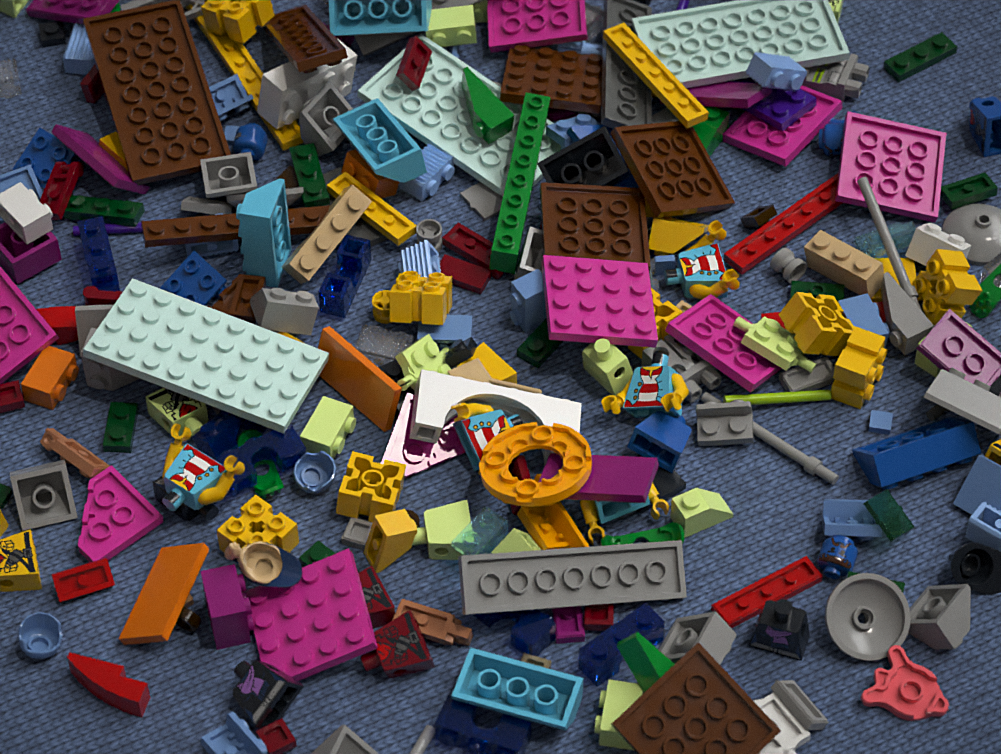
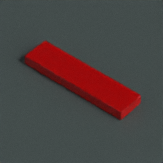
[711,556,823,628]

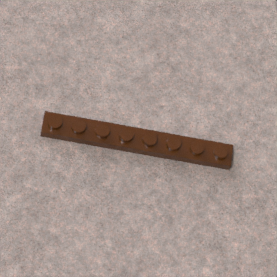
[141,205,352,248]

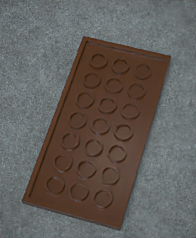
[83,0,231,185]

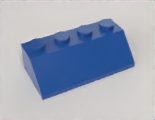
[852,417,981,489]

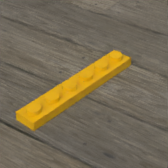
[603,23,709,128]

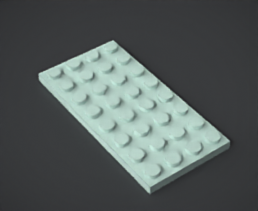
[632,0,850,88]
[357,34,561,197]
[83,278,329,434]

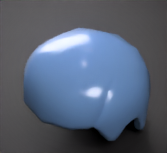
[293,451,336,494]
[18,612,62,659]

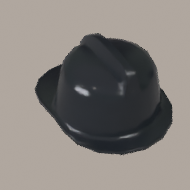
[948,542,1001,595]

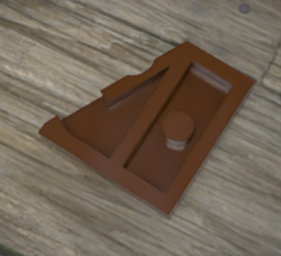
[207,274,266,324]

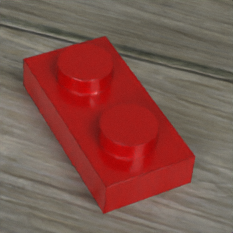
[51,557,115,602]

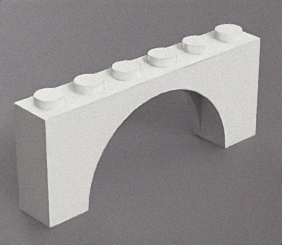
[409,369,581,466]

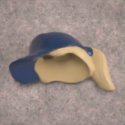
[224,541,302,588]

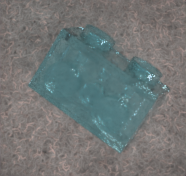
[854,221,916,258]
[451,507,508,555]

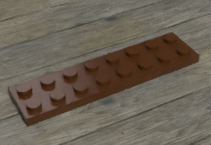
[263,5,348,73]

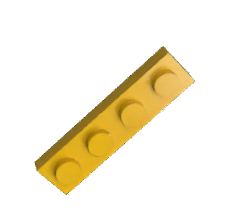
[327,172,417,246]

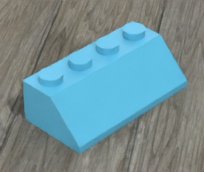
[329,0,432,36]
[333,98,427,183]
[236,178,292,288]
[452,647,583,730]

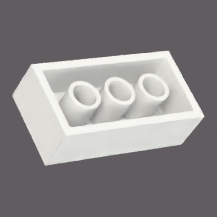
[257,38,357,129]

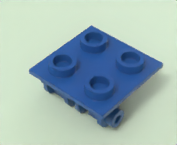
[12,128,79,189]
[159,250,227,306]

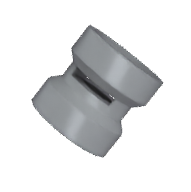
[416,219,443,253]
[770,247,807,284]

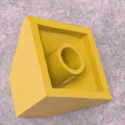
[649,217,709,256]

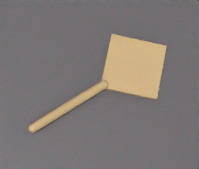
[448,358,542,394]

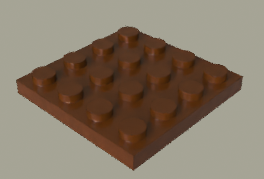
[500,45,602,114]
[610,121,735,218]
[539,183,651,272]
[611,642,781,754]

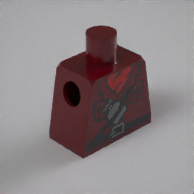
[358,566,395,629]
[360,610,435,678]

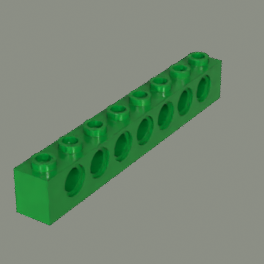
[489,93,550,274]

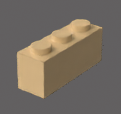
[804,230,884,299]

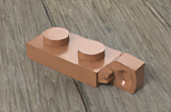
[40,428,110,479]
[392,599,473,646]

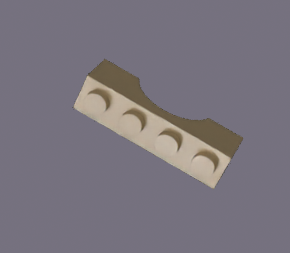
[281,184,372,284]

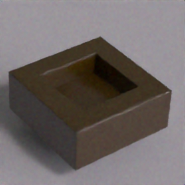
[740,205,777,229]

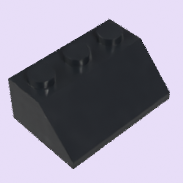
[537,126,632,186]

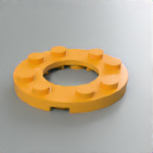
[479,422,592,507]

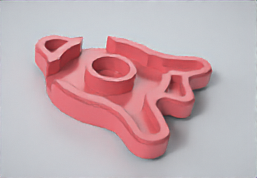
[861,645,949,721]

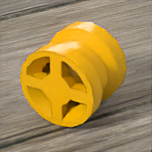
[372,290,392,324]

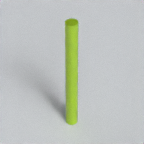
[723,390,831,405]

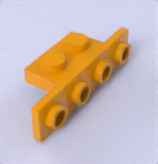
[517,474,590,550]

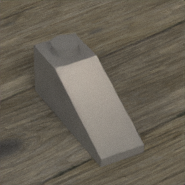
[881,272,934,355]

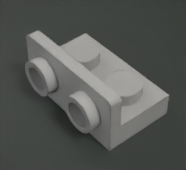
[696,400,754,446]

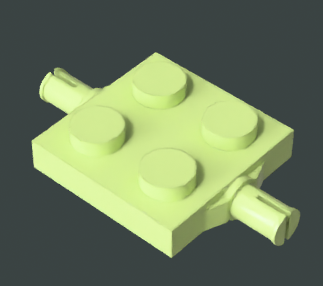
[733,316,817,373]
[395,334,451,391]

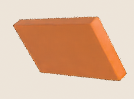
[318,326,402,432]
[119,543,209,645]

